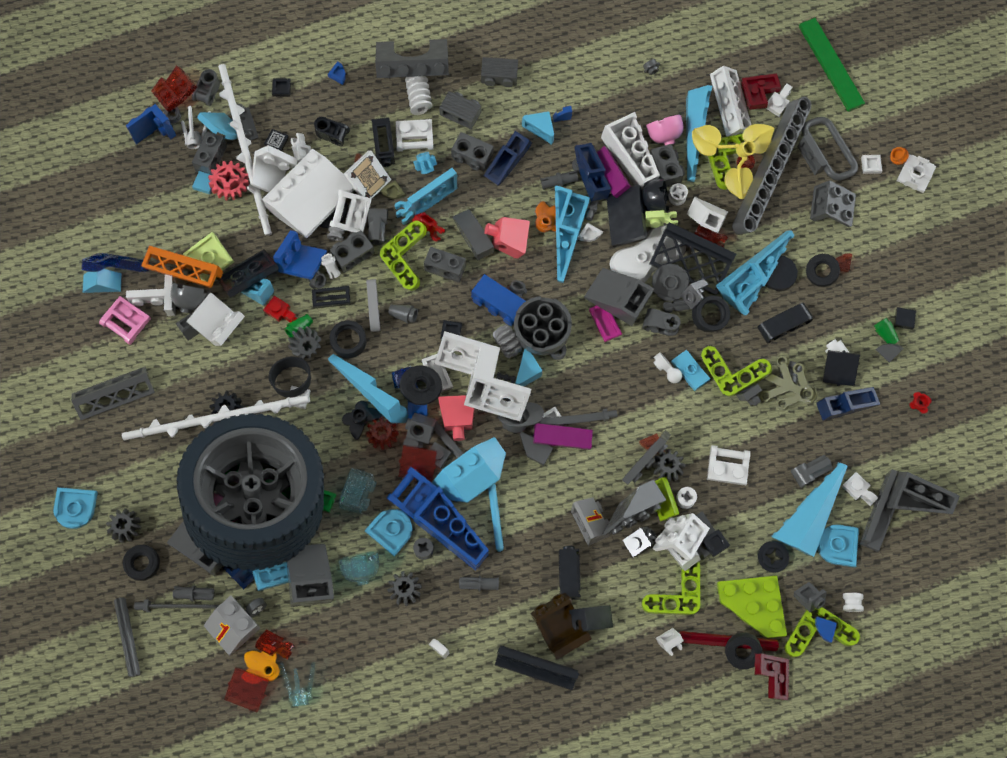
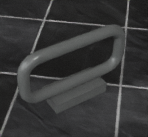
[797,117,858,181]

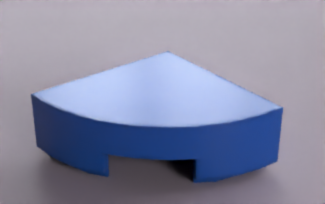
[328,61,346,85]
[553,106,572,122]
[815,617,837,643]

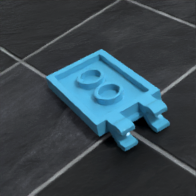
[395,168,457,225]

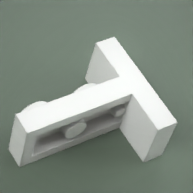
[126,275,176,316]

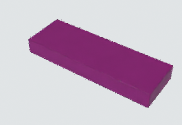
[597,146,631,198]
[533,423,593,450]

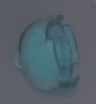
[338,551,380,586]

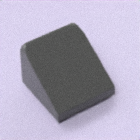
[175,314,199,341]

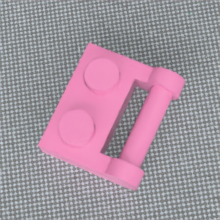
[99,296,151,345]

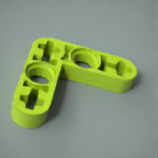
[708,134,745,190]
[380,221,427,291]
[701,346,772,397]
[641,561,700,615]
[785,607,860,657]

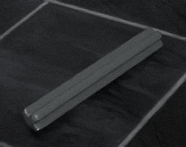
[114,597,140,677]

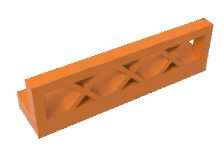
[141,246,223,288]

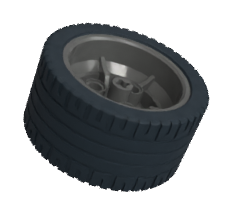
[176,413,324,571]

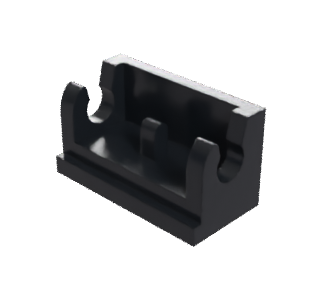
[569,605,613,631]

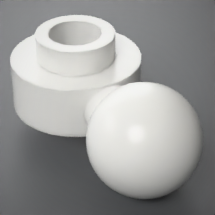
[653,352,682,383]

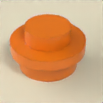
[890,147,909,165]

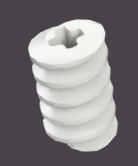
[405,76,432,115]

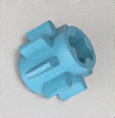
[413,152,437,174]

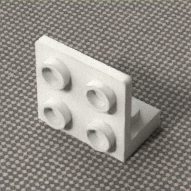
[251,145,298,193]
[187,293,245,346]
[653,513,710,561]

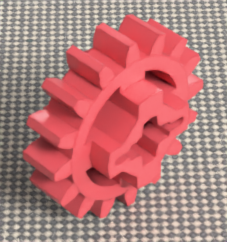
[208,161,249,201]

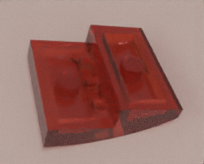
[151,65,197,111]

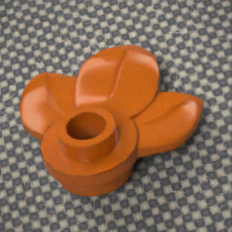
[535,201,556,233]

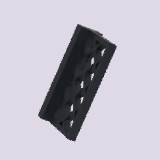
[649,222,736,295]
[495,645,579,691]

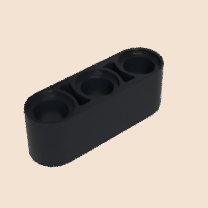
[757,302,814,344]

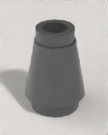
[388,304,418,324]

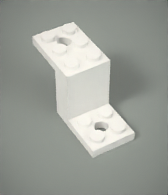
[435,331,531,421]

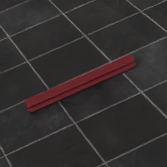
[679,631,779,651]

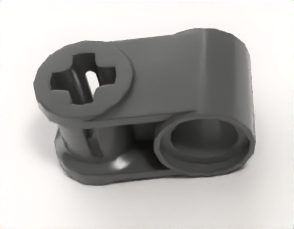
[192,69,220,106]
[642,308,681,336]

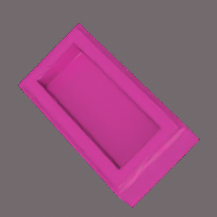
[589,305,622,342]

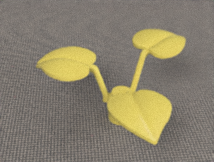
[692,124,775,199]

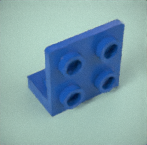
[126,104,176,144]
[273,230,328,280]

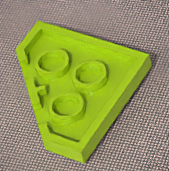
[717,576,787,639]

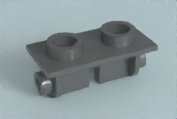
[237,104,259,141]

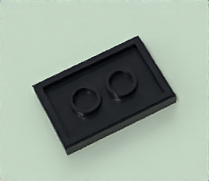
[607,184,647,247]
[216,249,279,298]

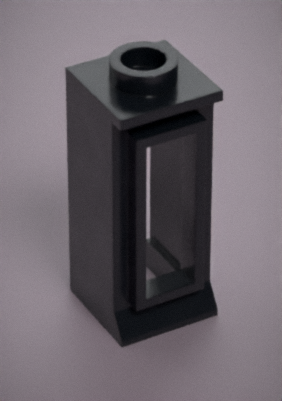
[371,117,395,167]
[558,546,581,600]

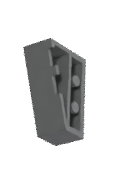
[884,472,960,514]

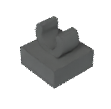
[736,384,762,406]

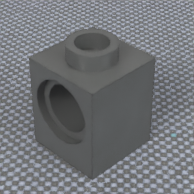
[405,413,437,444]

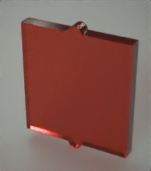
[398,445,437,483]
[224,667,269,712]

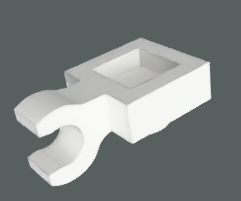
[766,84,793,117]
[291,133,311,163]
[842,472,878,506]

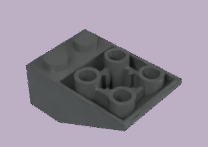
[584,268,654,326]
[603,480,666,536]
[167,521,223,577]
[286,543,334,607]

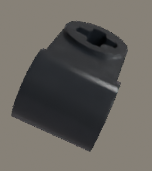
[314,117,350,147]

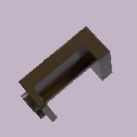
[530,593,592,660]

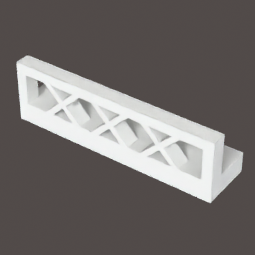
[710,66,751,137]

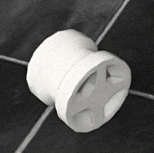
[668,183,688,206]
[676,487,697,509]
[843,593,864,612]

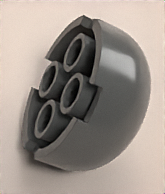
[514,296,572,355]

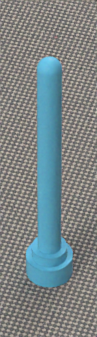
[488,484,504,552]

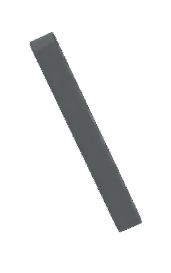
[732,97,811,235]

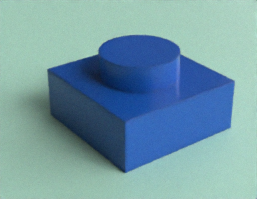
[408,401,428,419]

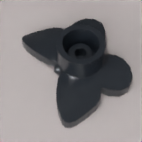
[342,400,383,440]

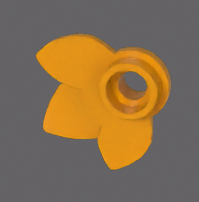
[242,645,280,684]

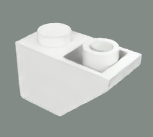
[687,197,728,233]

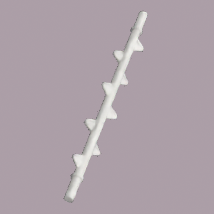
[218,64,272,236]
[122,395,310,440]

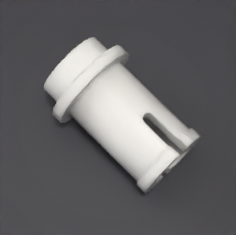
[321,254,341,279]

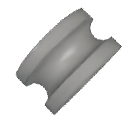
[327,227,345,241]

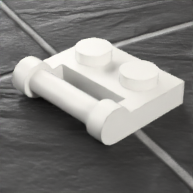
[396,119,433,152]
[330,190,372,232]
[707,445,750,486]

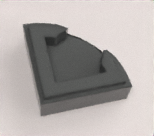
[875,344,904,363]

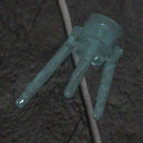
[279,661,315,707]

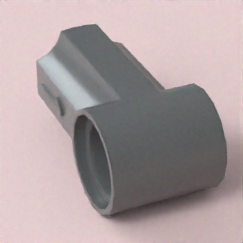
[368,208,388,245]
[790,455,833,488]

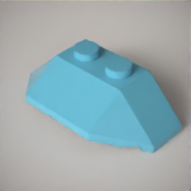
[432,437,506,503]

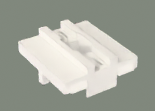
[897,154,936,193]

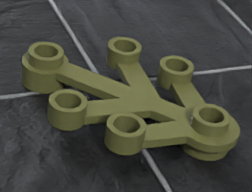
[748,355,818,410]

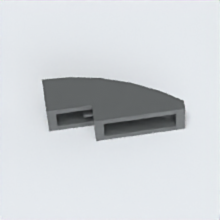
[452,209,494,261]

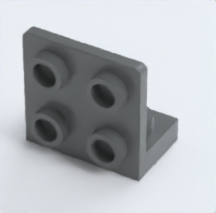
[810,180,856,227]

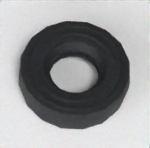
[806,253,840,287]
[123,545,160,581]
[725,633,762,670]

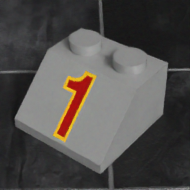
[571,497,611,546]
[204,595,261,656]

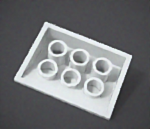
[262,149,355,239]

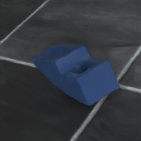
[483,131,533,186]
[574,143,611,202]
[816,387,880,421]

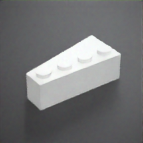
[601,112,660,192]

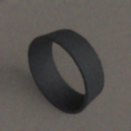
[268,356,311,398]

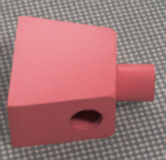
[485,217,530,259]
[438,395,475,441]

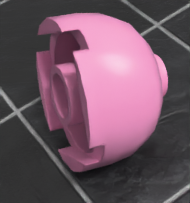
[646,115,683,145]

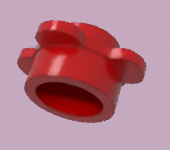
[909,392,932,414]

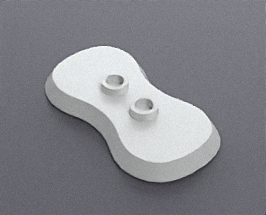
[610,224,686,283]

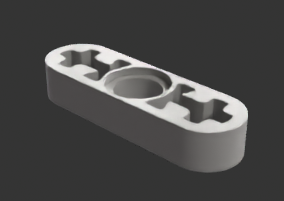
[366,279,381,332]

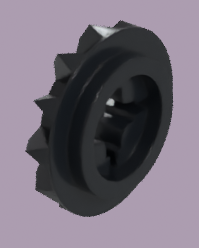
[757,541,789,573]

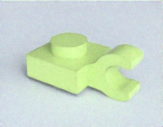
[645,210,678,228]

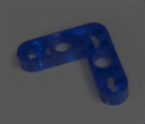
[81,253,150,272]

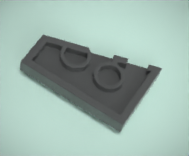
[622,430,671,485]

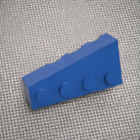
[414,487,489,571]

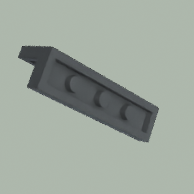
[71,366,155,420]
[859,469,897,552]

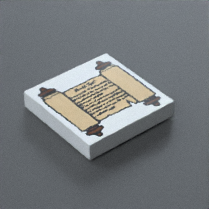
[344,151,391,199]

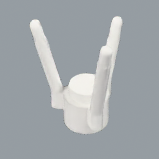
[181,106,211,149]

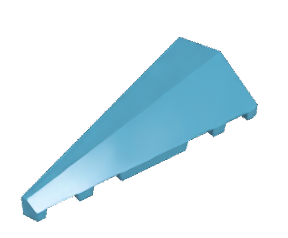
[686,85,712,182]
[555,186,590,283]
[716,230,794,315]
[328,354,408,423]
[772,462,847,557]

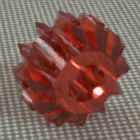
[366,416,399,450]

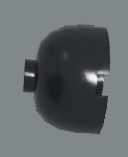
[642,178,669,213]

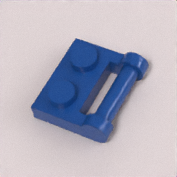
[386,467,437,520]

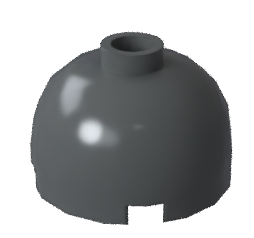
[171,283,210,314]

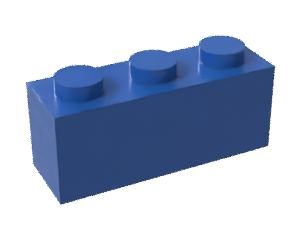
[471,274,526,327]

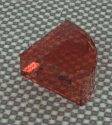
[836,253,852,272]
[639,433,665,453]

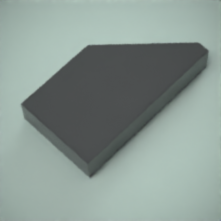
[520,432,553,466]

